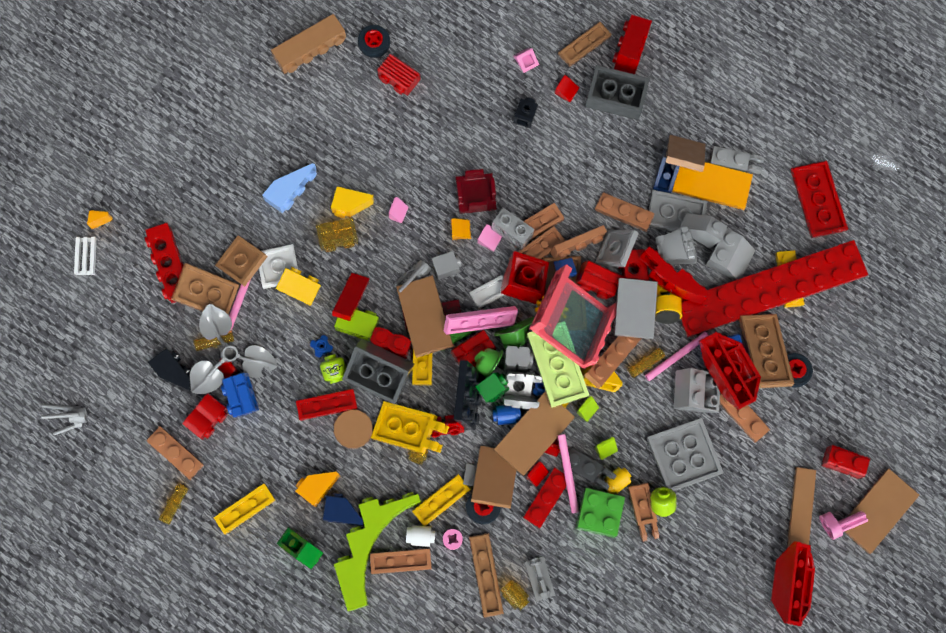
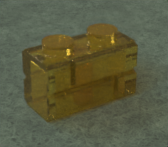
[316,217,358,252]

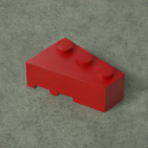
[612,14,652,75]

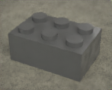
[585,65,650,120]
[342,339,415,404]

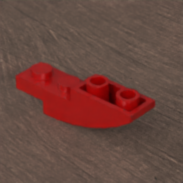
[639,246,710,304]

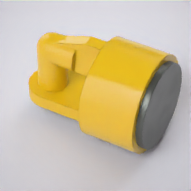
[655,284,682,324]

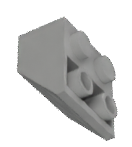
[674,368,720,413]

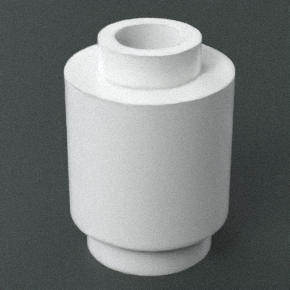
[406,525,435,547]

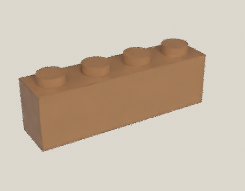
[271,14,346,74]

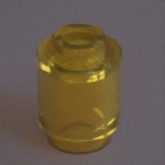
[500,580,529,610]

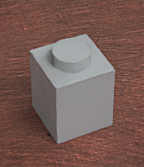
[432,251,462,280]

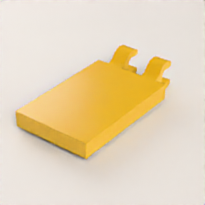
[371,401,449,454]

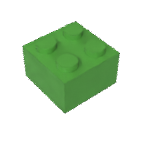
[576,488,625,538]

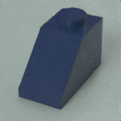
[653,148,680,193]
[323,493,364,526]

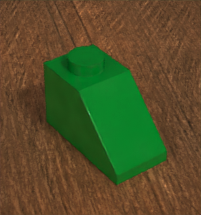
[475,373,510,403]
[277,527,323,570]

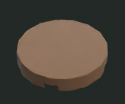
[334,410,373,449]

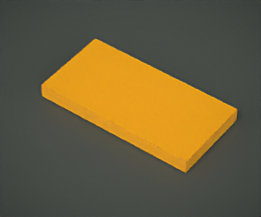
[672,162,753,210]

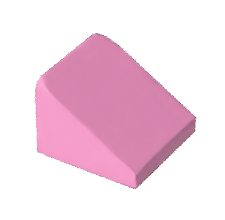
[513,48,539,73]
[389,197,408,223]
[477,224,502,252]

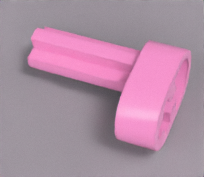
[819,511,868,540]

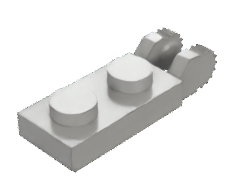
[710,146,764,174]

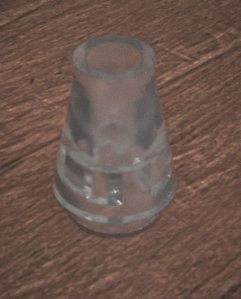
[870,151,900,172]

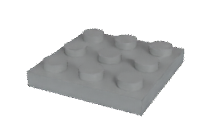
[647,418,724,491]

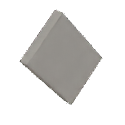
[648,190,708,232]
[614,278,657,339]

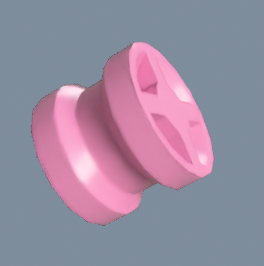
[443,529,463,550]

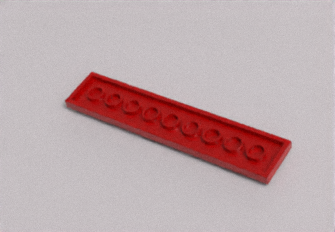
[680,240,869,338]

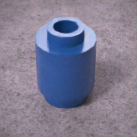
[492,405,521,425]

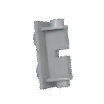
[524,556,555,601]

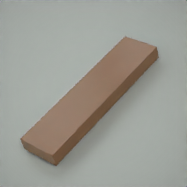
[787,467,816,546]
[469,533,504,617]

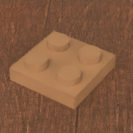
[215,236,268,287]

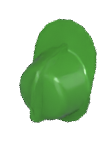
[494,317,535,349]
[475,348,503,379]

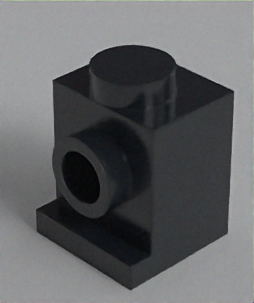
[513,97,538,128]

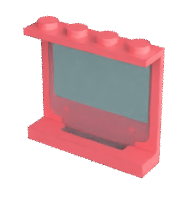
[529,264,617,369]

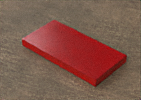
[791,161,848,239]

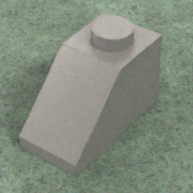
[679,214,727,249]

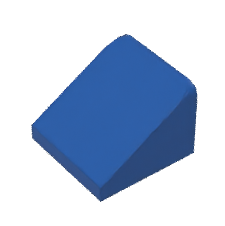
[553,258,577,278]

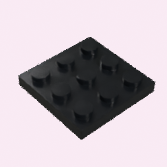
[453,360,484,430]

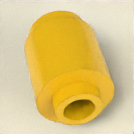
[604,467,632,494]

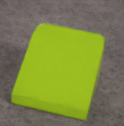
[577,396,599,422]
[594,437,618,460]

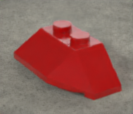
[699,332,761,410]
[771,541,815,627]

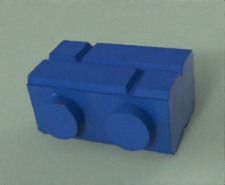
[221,373,259,418]

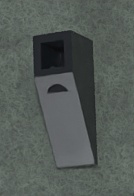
[148,348,205,398]

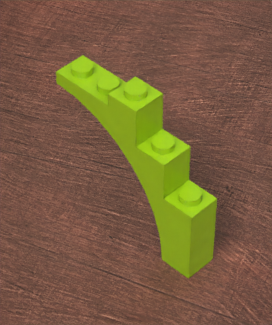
[334,492,421,612]

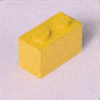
[276,266,321,306]

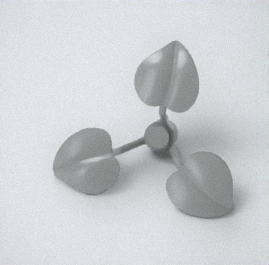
[190,304,278,394]

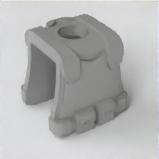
[655,225,697,266]
[503,370,542,409]

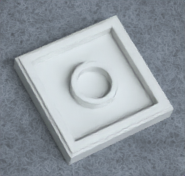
[259,244,298,289]

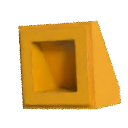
[87,210,113,229]
[451,218,471,240]

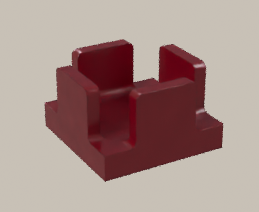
[455,169,497,214]

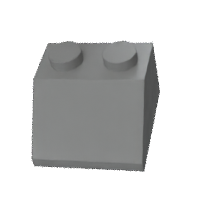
[705,228,755,280]

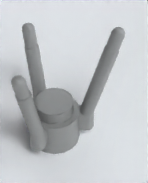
[394,260,432,292]
[41,404,87,435]

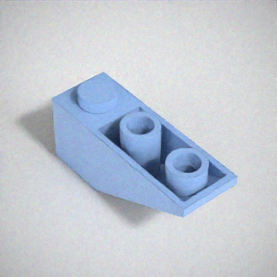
[262,163,317,213]

